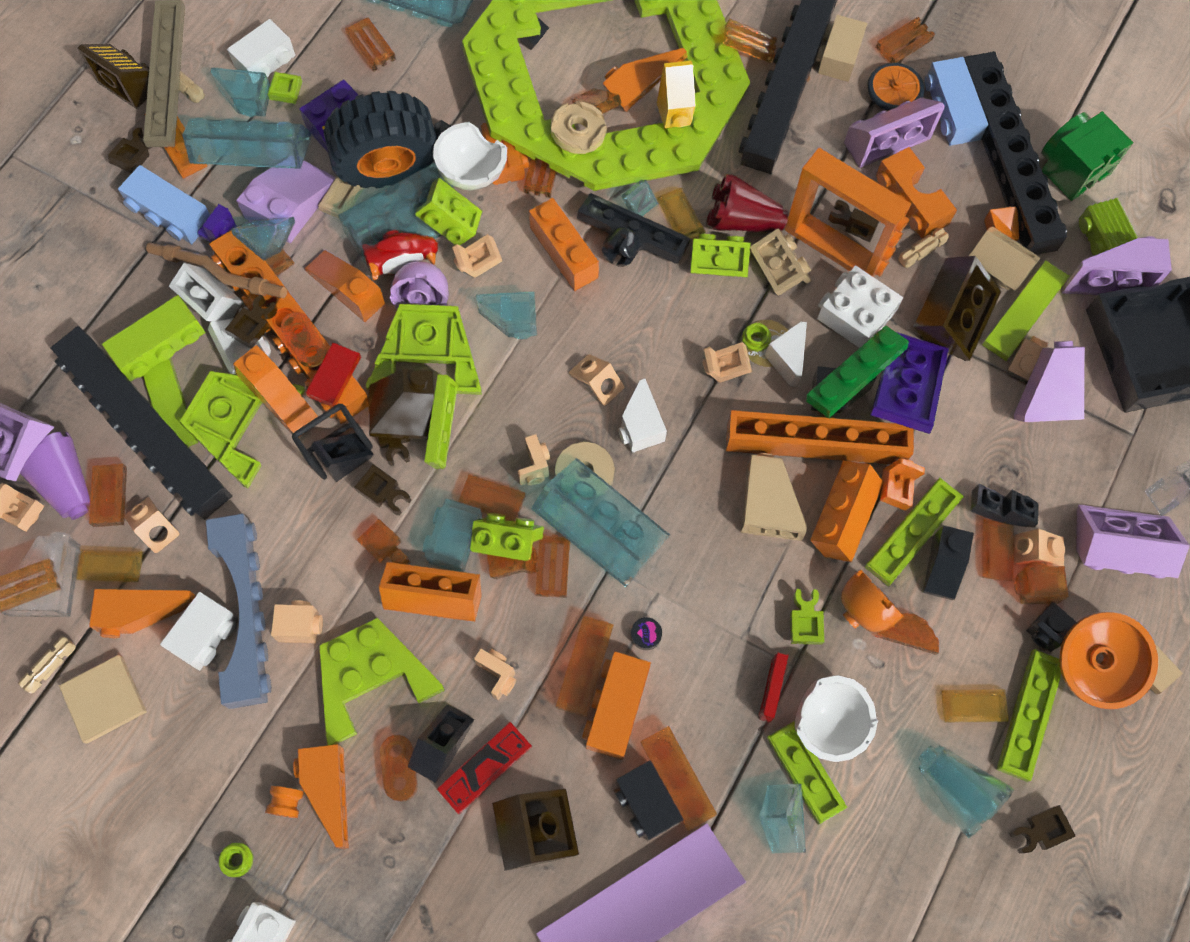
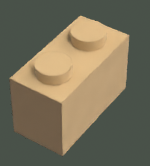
[816,15,868,82]
[969,226,1040,290]

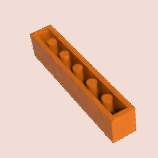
[726,410,914,464]

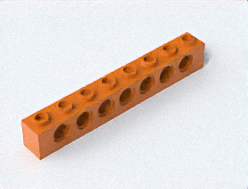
[209,226,369,424]

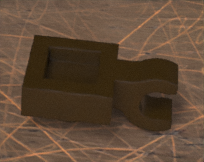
[828,200,879,242]

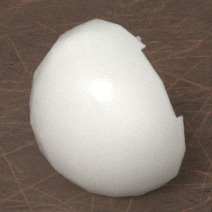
[433,122,507,191]
[795,676,878,762]

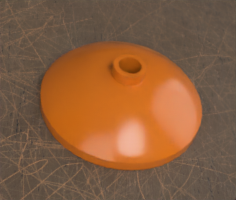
[1059,612,1158,709]

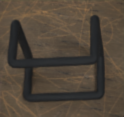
[292,404,373,479]

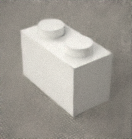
[227,19,296,85]
[169,263,243,322]
[160,592,238,671]

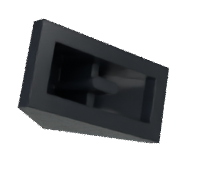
[311,433,374,482]

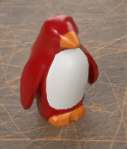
[361,230,438,280]

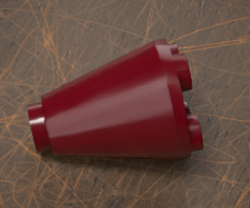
[706,174,789,232]

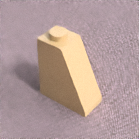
[741,453,807,541]

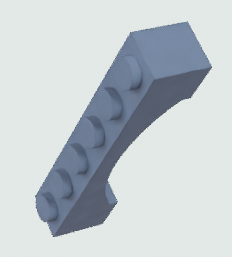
[206,514,272,709]

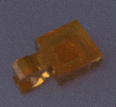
[357,519,410,565]

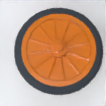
[867,63,924,111]

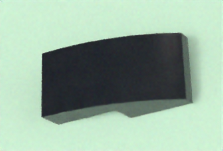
[970,483,1039,527]

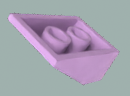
[236,154,336,244]
[1061,236,1172,295]

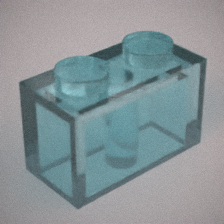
[423,498,483,572]

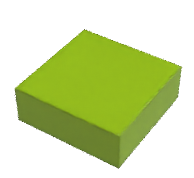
[268,72,302,104]

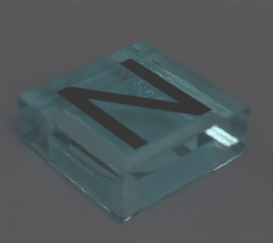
[621,179,659,216]

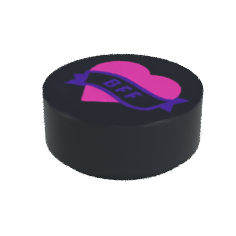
[631,617,662,650]

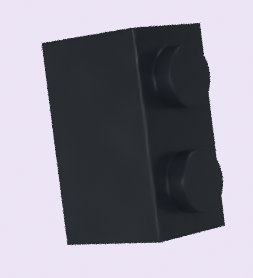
[613,760,684,842]

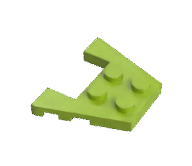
[366,304,482,395]
[180,371,305,489]
[319,618,445,745]

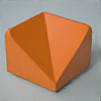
[984,206,1019,241]

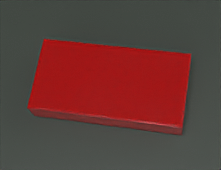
[306,343,361,407]
[758,653,789,722]

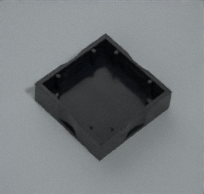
[1086,277,1190,413]

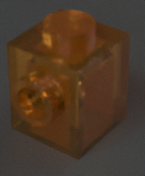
[1014,562,1069,604]

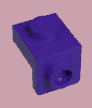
[198,204,237,243]

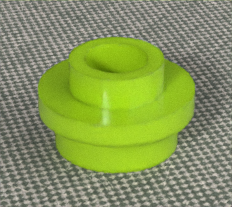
[742,323,771,352]
[219,843,253,878]

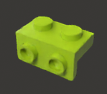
[470,513,544,561]

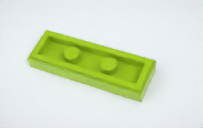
[424,374,458,469]
[767,721,848,825]

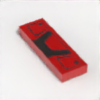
[437,722,532,815]

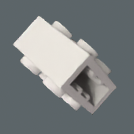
[817,265,904,348]

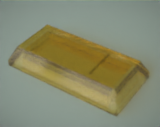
[657,187,706,239]
[76,550,143,582]
[941,689,1009,723]

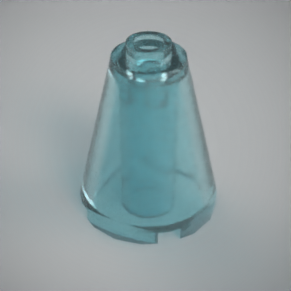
[918,745,1014,839]

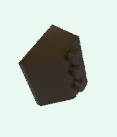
[913,256,1001,361]

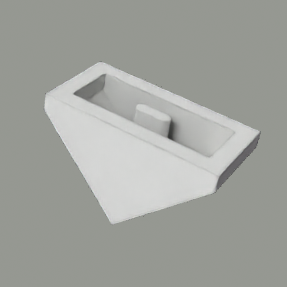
[764,322,807,387]

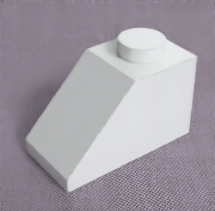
[618,379,667,453]

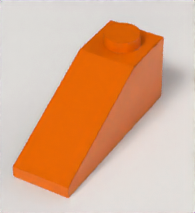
[603,48,688,112]
[304,250,385,322]
[233,345,318,437]
[89,589,196,638]
[293,744,349,849]

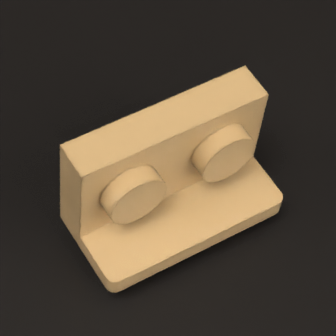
[750,229,811,296]

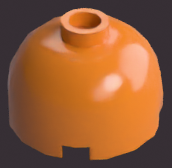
[841,569,904,632]

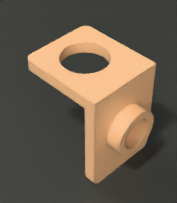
[569,354,624,406]
[124,497,179,553]

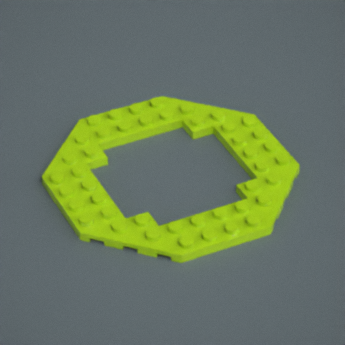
[462,0,750,191]

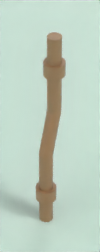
[146,242,287,298]

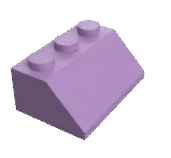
[844,98,945,168]
[1076,505,1190,578]

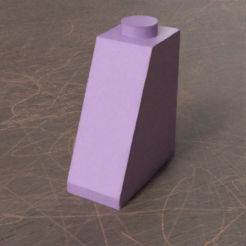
[1014,341,1085,422]

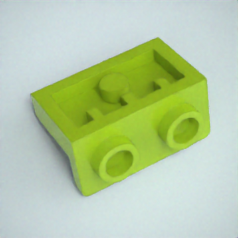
[415,178,482,245]
[690,234,751,278]

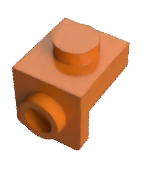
[880,458,925,511]

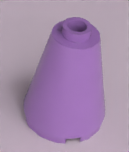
[20,432,91,520]

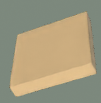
[59,655,147,744]

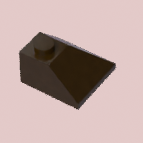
[369,369,434,440]

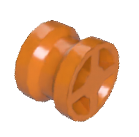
[265,786,304,818]

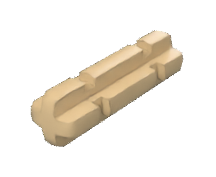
[179,71,205,103]
[898,228,949,268]
[18,636,76,693]

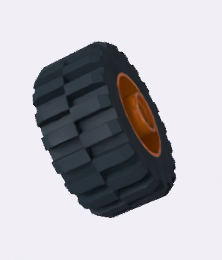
[324,91,437,188]

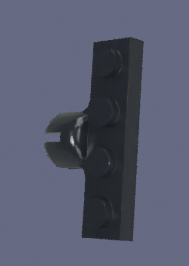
[577,193,691,267]

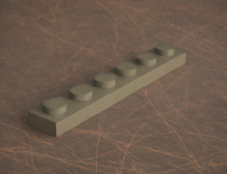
[143,0,185,147]

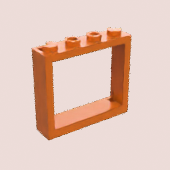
[785,148,911,277]

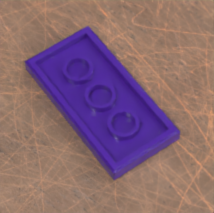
[871,332,949,434]

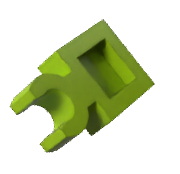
[790,589,824,645]

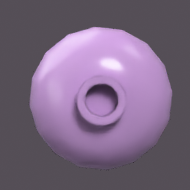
[390,261,449,309]

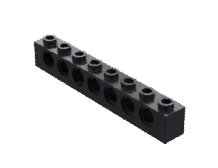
[964,51,1067,255]

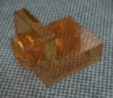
[487,544,538,579]

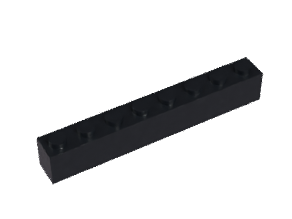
[738,0,838,175]
[50,325,233,520]

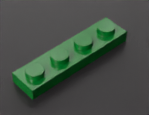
[806,325,909,418]

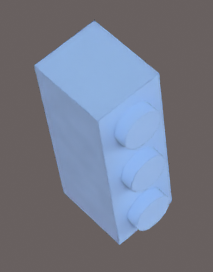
[925,57,988,146]
[118,165,210,245]

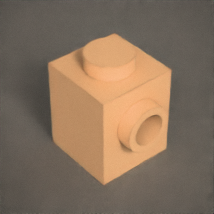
[271,600,323,643]

